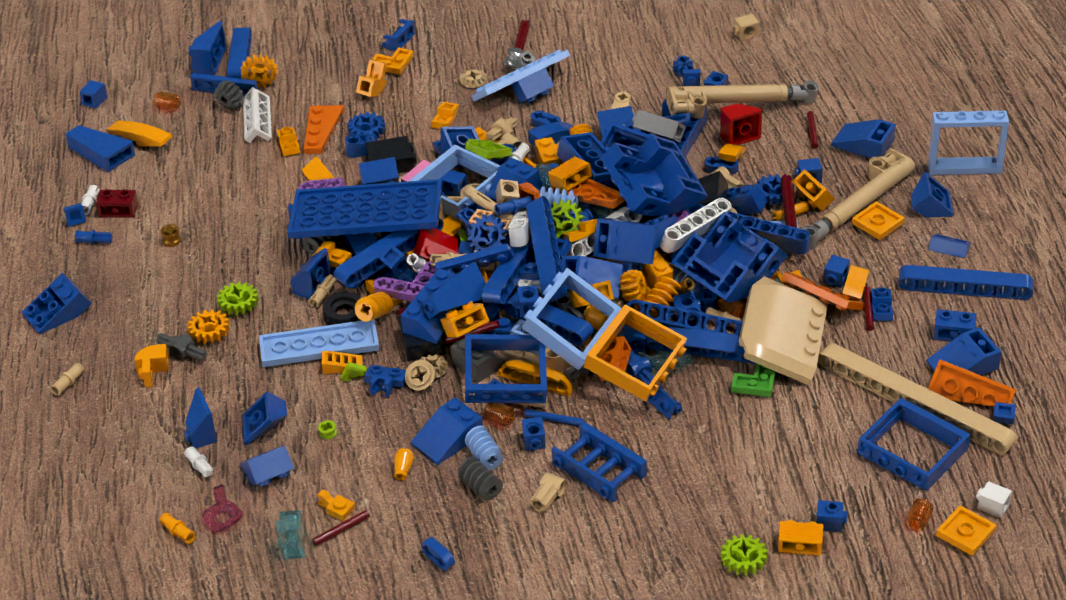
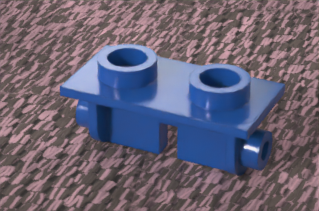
[647,380,682,420]

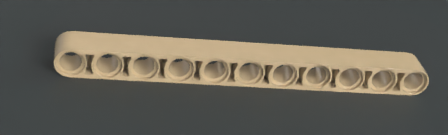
[818,343,1017,455]

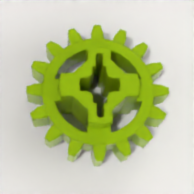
[551,199,585,239]
[217,281,259,316]
[721,534,768,576]

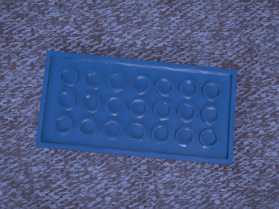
[287,179,443,239]

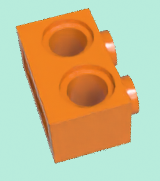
[598,336,632,381]

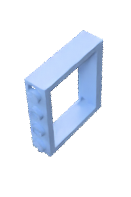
[927,110,1009,175]
[409,145,500,220]
[521,268,622,371]

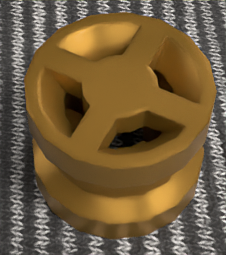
[161,224,181,247]

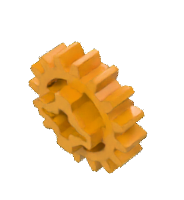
[241,54,278,88]
[187,309,230,344]

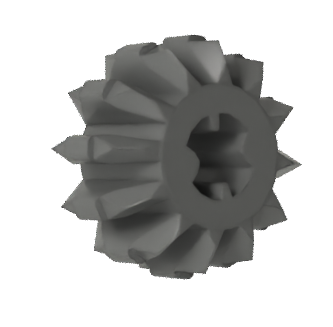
[214,80,244,110]

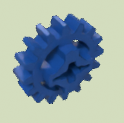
[347,112,386,140]
[755,174,794,206]
[467,214,509,251]

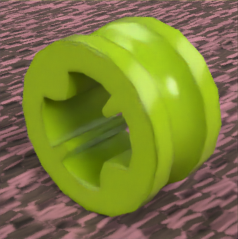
[318,420,337,439]

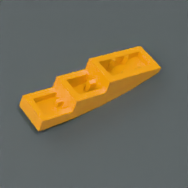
[106,120,173,147]

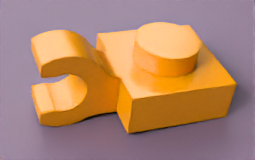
[317,489,355,522]

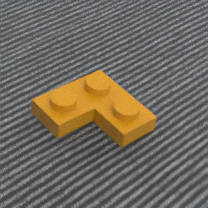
[373,47,414,75]

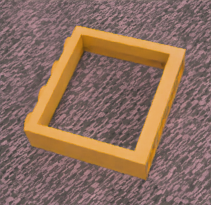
[584,304,687,402]

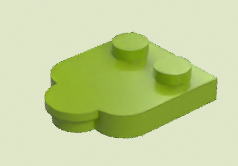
[465,139,512,161]

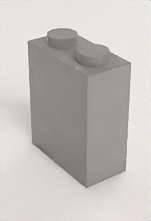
[632,109,686,143]

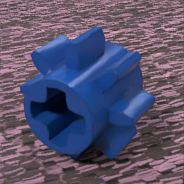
[673,56,693,77]

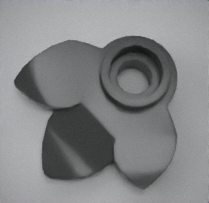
[503,47,535,70]

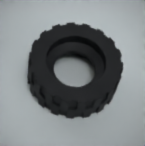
[323,291,362,326]

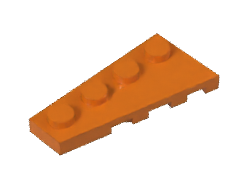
[304,105,345,154]
[551,179,626,209]
[782,272,865,311]
[928,359,1016,407]

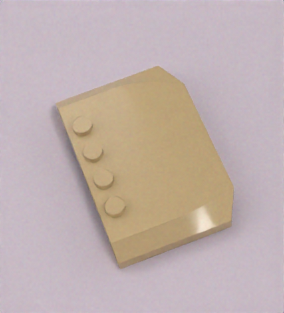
[738,276,828,385]

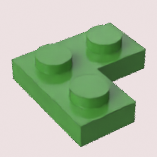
[731,364,776,397]

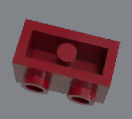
[96,189,138,218]

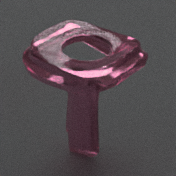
[202,484,243,532]

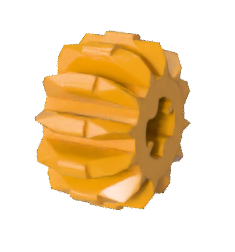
[619,270,647,302]

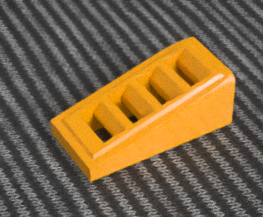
[322,351,363,374]

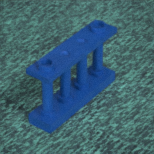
[552,422,647,502]

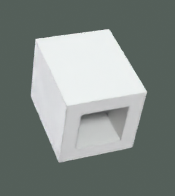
[976,481,1012,519]

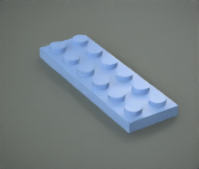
[471,49,570,102]
[259,320,379,367]

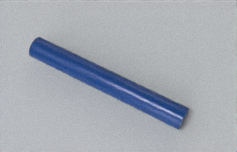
[524,409,585,426]

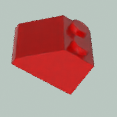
[720,103,762,145]
[412,228,459,262]

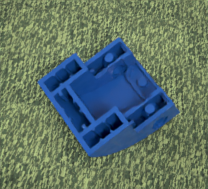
[600,134,708,216]
[671,212,788,302]

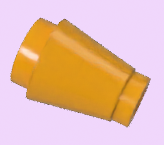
[394,448,415,480]

